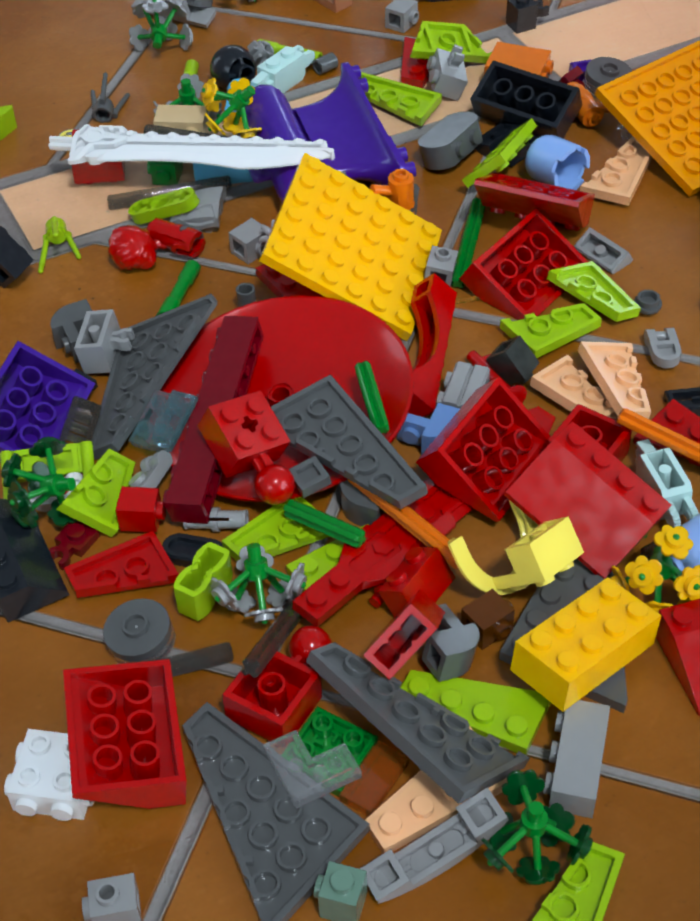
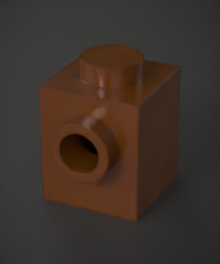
[461,589,515,650]

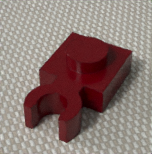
[49,521,100,571]

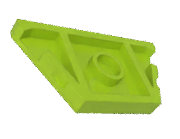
[410,21,492,64]

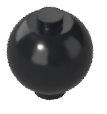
[210,45,256,91]

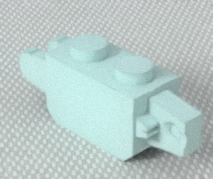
[251,45,315,94]
[635,439,699,528]

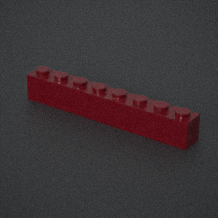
[163,316,264,524]

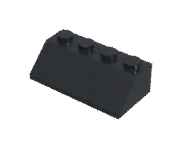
[0,498,69,623]

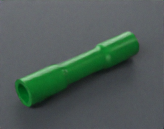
[156,260,201,316]

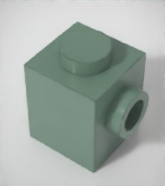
[313,861,368,921]

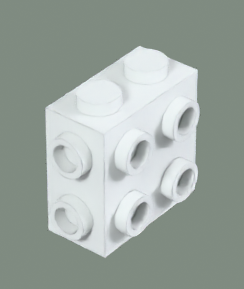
[4,729,94,821]

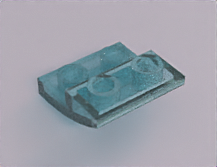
[128,390,199,452]

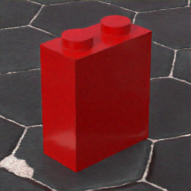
[363,589,445,680]

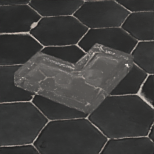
[263,730,362,808]

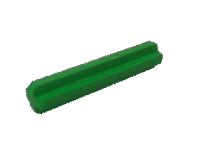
[355,361,390,434]
[283,499,366,548]

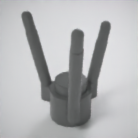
[91,72,130,123]

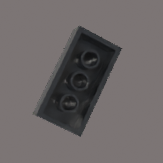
[470,60,582,138]

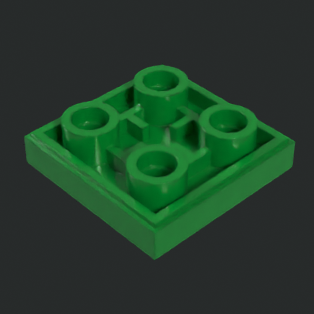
[281,706,378,798]

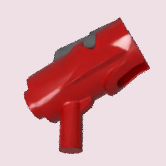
[146,218,206,258]

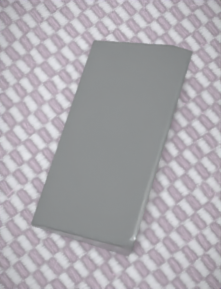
[574,227,633,274]

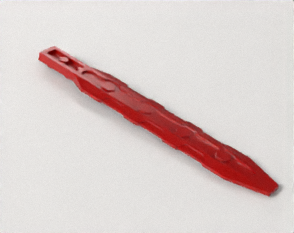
[292,406,556,627]

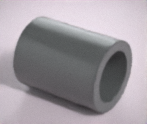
[312,52,339,75]
[236,283,256,307]

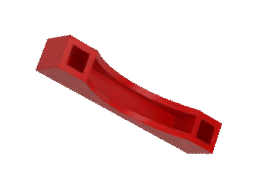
[409,273,457,417]

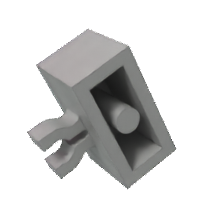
[427,44,468,101]
[74,309,135,374]

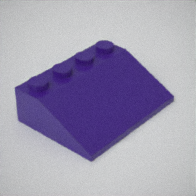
[0,341,96,463]

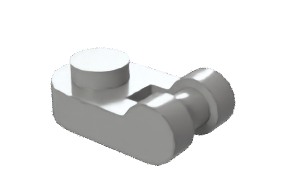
[644,327,682,368]
[128,450,173,488]

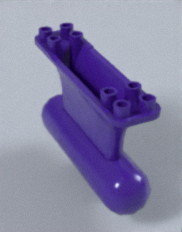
[245,62,417,203]

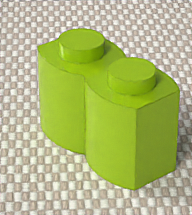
[174,542,233,621]

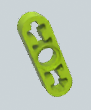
[128,187,200,225]

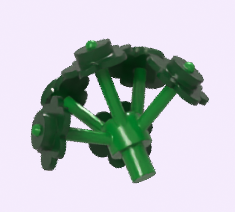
[1,437,78,528]
[481,769,593,885]

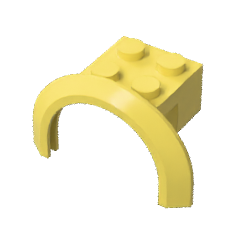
[447,500,584,595]

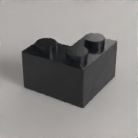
[0,226,34,288]

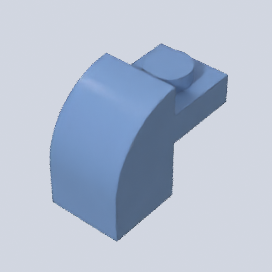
[397,403,460,455]

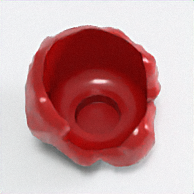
[108,225,157,271]

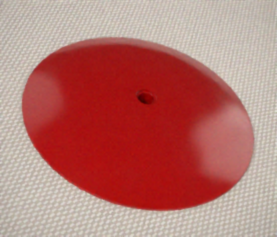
[149,295,414,502]

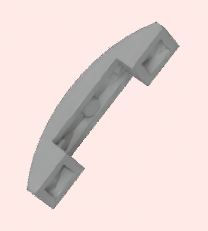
[360,787,509,904]

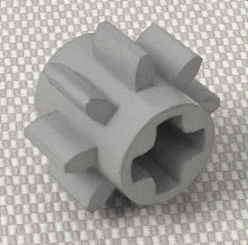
[247,40,274,68]

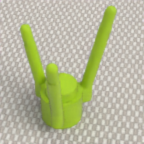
[38,216,81,274]

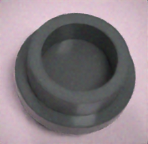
[634,290,662,315]

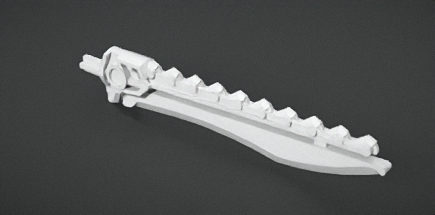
[48,124,335,170]

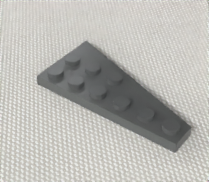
[271,375,428,509]
[306,642,530,804]

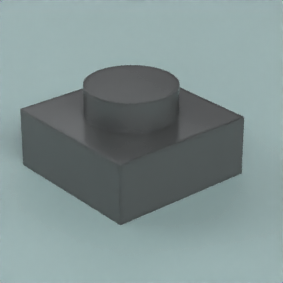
[289,456,332,498]

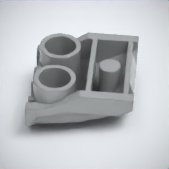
[170,186,227,233]

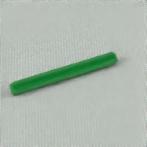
[451,197,486,288]

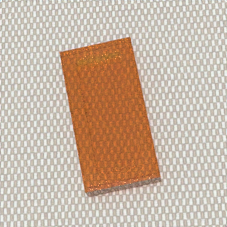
[339,740,409,817]

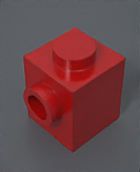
[115,486,166,533]

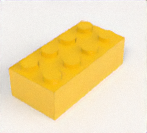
[510,577,662,712]

